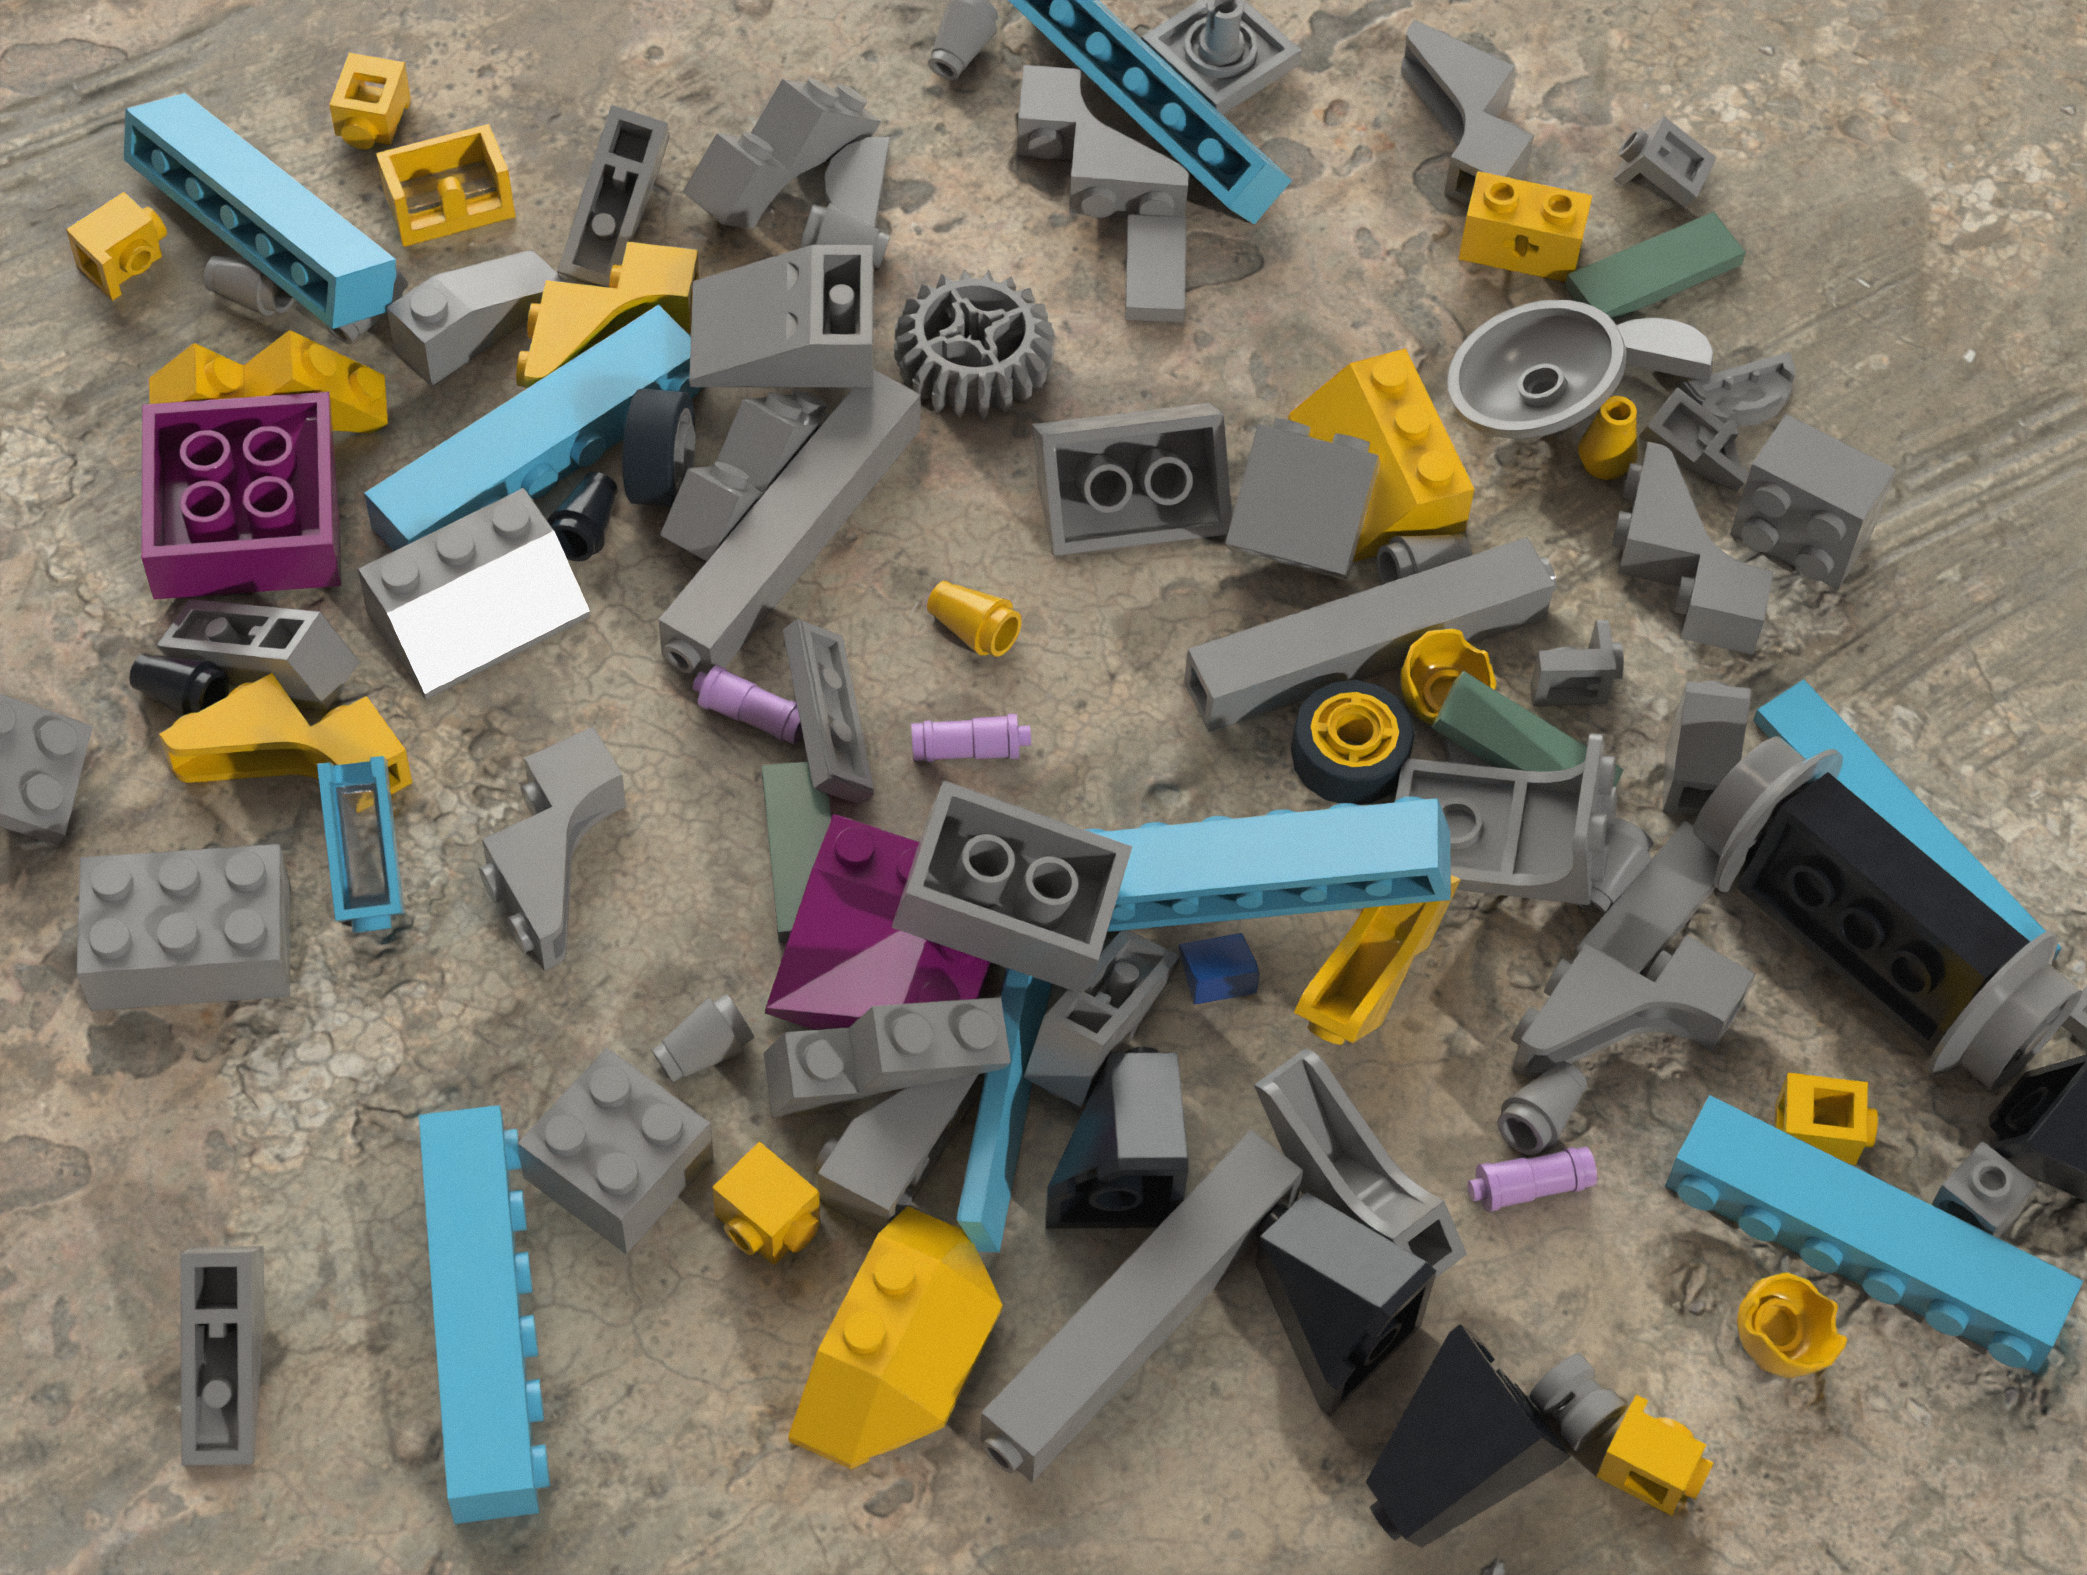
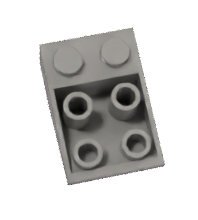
[689,245,874,388]

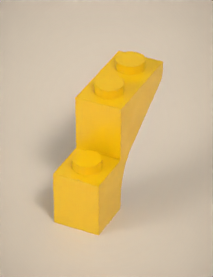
[516,242,700,390]
[149,330,388,433]
[159,673,413,813]
[1294,875,1461,1045]

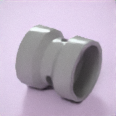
[1529,1353,1627,1452]

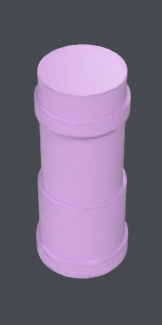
[693,665,803,745]
[911,713,1031,762]
[1467,1147,1597,1212]

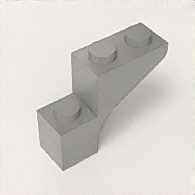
[1401,20,1534,205]
[1017,65,1189,218]
[683,78,881,229]
[660,390,830,561]
[1611,442,1773,655]
[479,726,626,970]
[1511,935,1755,1079]
[763,997,1011,1118]
[1254,1048,1467,1278]

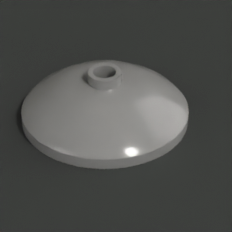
[1447,300,1626,439]

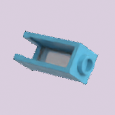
[317,756,405,933]

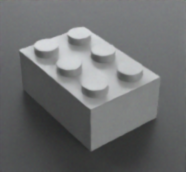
[892,780,1132,993]
[77,844,290,1011]

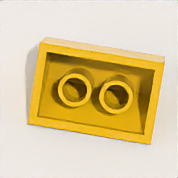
[1288,348,1475,562]

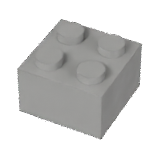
[1730,414,1896,589]
[517,1047,714,1255]

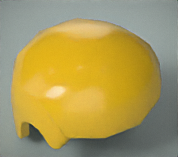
[1400,628,1497,726]
[1737,1272,1847,1378]

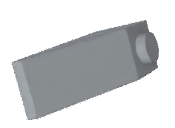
[557,104,670,288]
[387,250,568,387]
[156,599,360,710]
[1023,930,1181,1108]
[814,1073,986,1233]
[180,1246,264,1466]

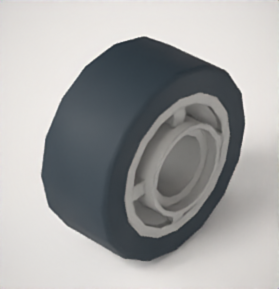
[622,389,695,507]

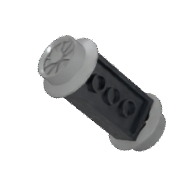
[1693,736,2082,1091]

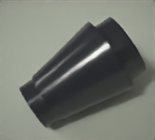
[547,472,618,561]
[129,653,229,717]

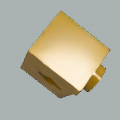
[1458,171,1592,282]

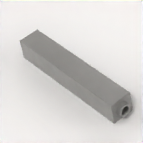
[658,369,921,674]
[1184,537,1556,732]
[980,1129,1303,1483]

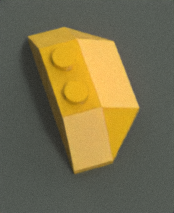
[788,1206,1003,1469]

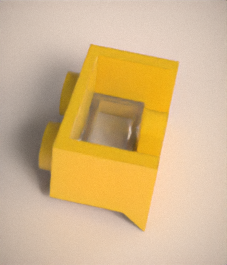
[376,124,516,247]

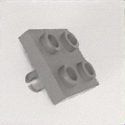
[1141,0,1301,115]

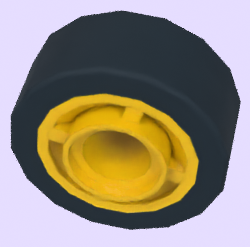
[1291,680,1415,805]

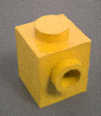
[712,1141,820,1265]

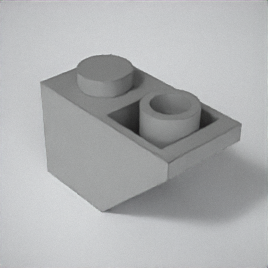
[1662,681,1751,816]

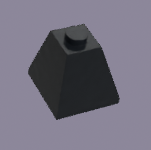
[1045,1047,1188,1229]
[1989,1054,2087,1202]
[1255,1192,1437,1417]
[1366,1324,1571,1548]

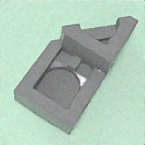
[1638,387,1748,491]

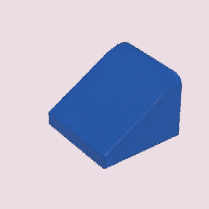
[1179,933,1260,1005]

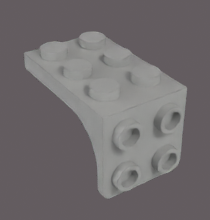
[0,694,93,845]
[1395,733,1618,905]

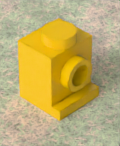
[329,53,411,149]
[66,192,168,301]
[1774,1072,1878,1165]
[1596,1394,1714,1516]

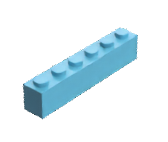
[1008,0,1292,225]
[124,93,396,329]
[364,305,703,551]
[1085,797,1451,932]
[1665,1095,2083,1374]
[419,1105,550,1524]

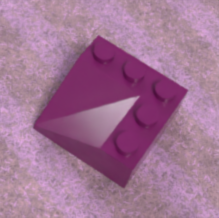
[141,392,342,600]
[765,814,992,1030]

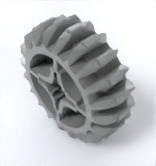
[894,269,1055,421]

